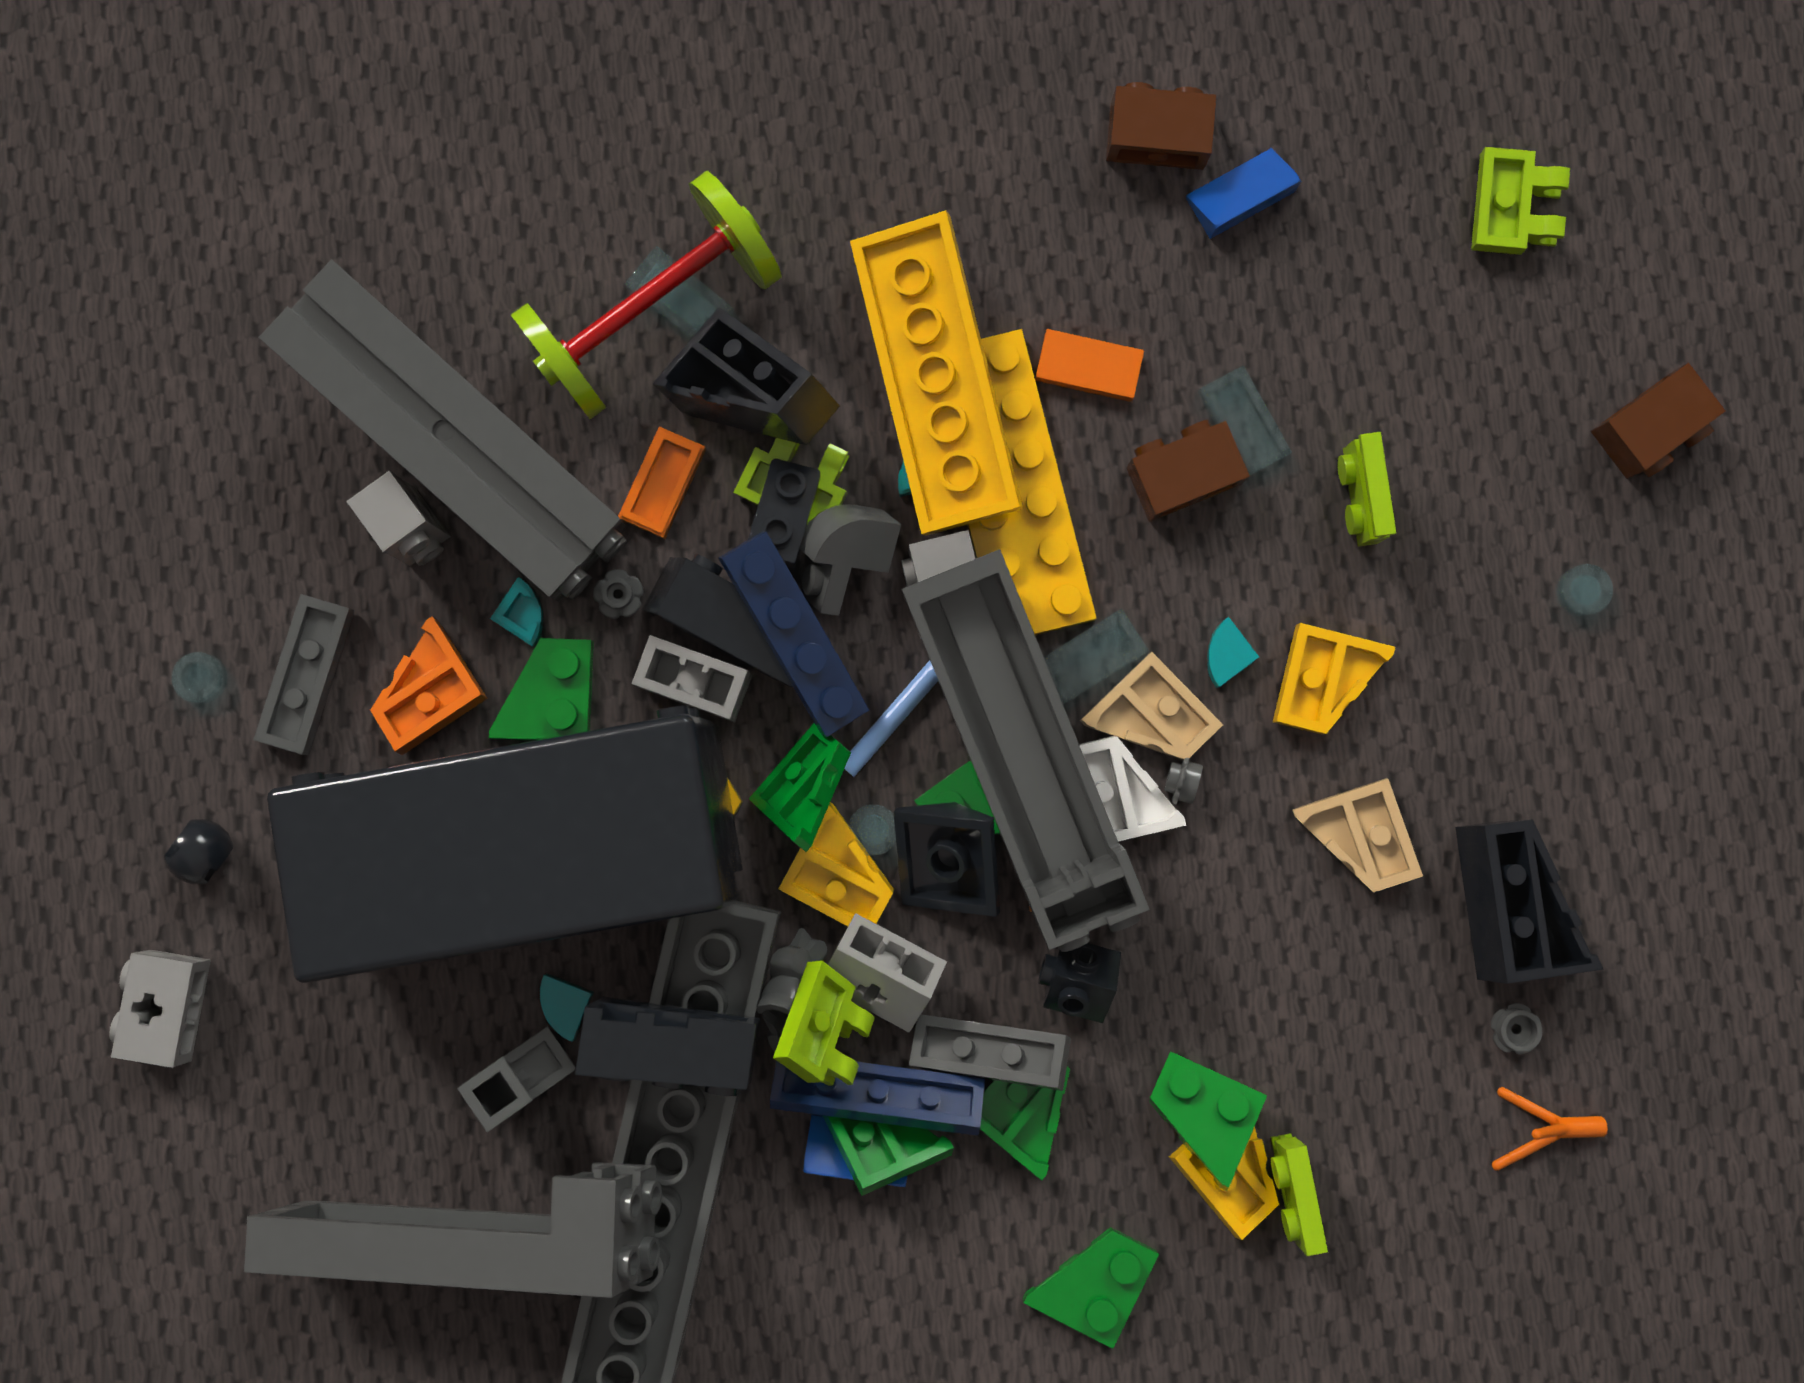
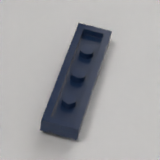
[718,531,869,737]
[770,1061,985,1136]

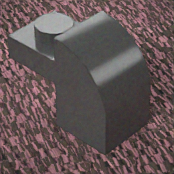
[800,504,901,616]
[457,1026,576,1132]

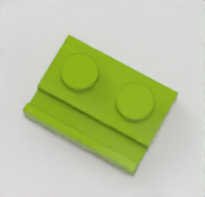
[1338,432,1396,547]
[1271,1133,1328,1256]

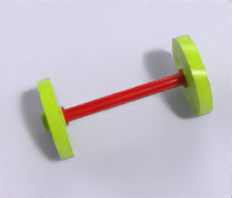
[511,171,782,419]

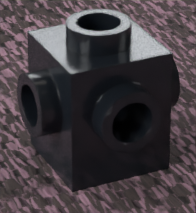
[1038,943,1121,1023]

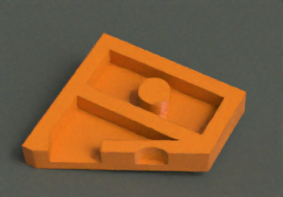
[370,616,487,755]

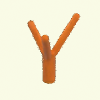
[1492,1087,1608,1171]

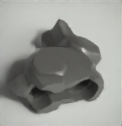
[756,928,828,1052]

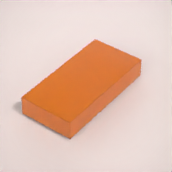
[1035,329,1144,402]
[618,426,706,539]

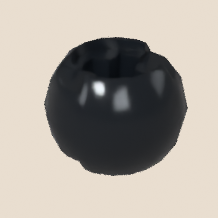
[164,819,233,884]

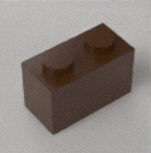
[1106,82,1217,170]
[1590,362,1726,479]
[1126,420,1250,522]

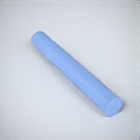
[844,660,938,777]

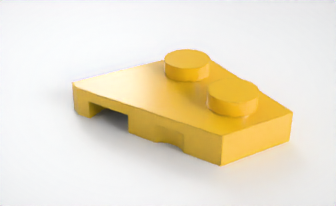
[1273,623,1395,735]
[778,802,894,926]
[1169,1127,1279,1240]

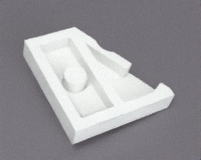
[1079,736,1186,842]

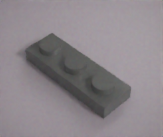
[253,594,355,755]
[909,1014,1071,1091]

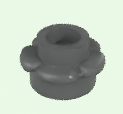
[593,569,644,619]
[1164,758,1203,805]
[1491,1003,1542,1055]

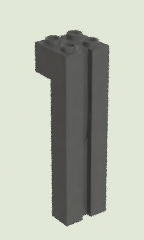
[258,259,627,602]
[901,549,1150,952]
[244,1162,662,1298]

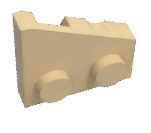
[1080,652,1223,760]
[1292,778,1423,892]

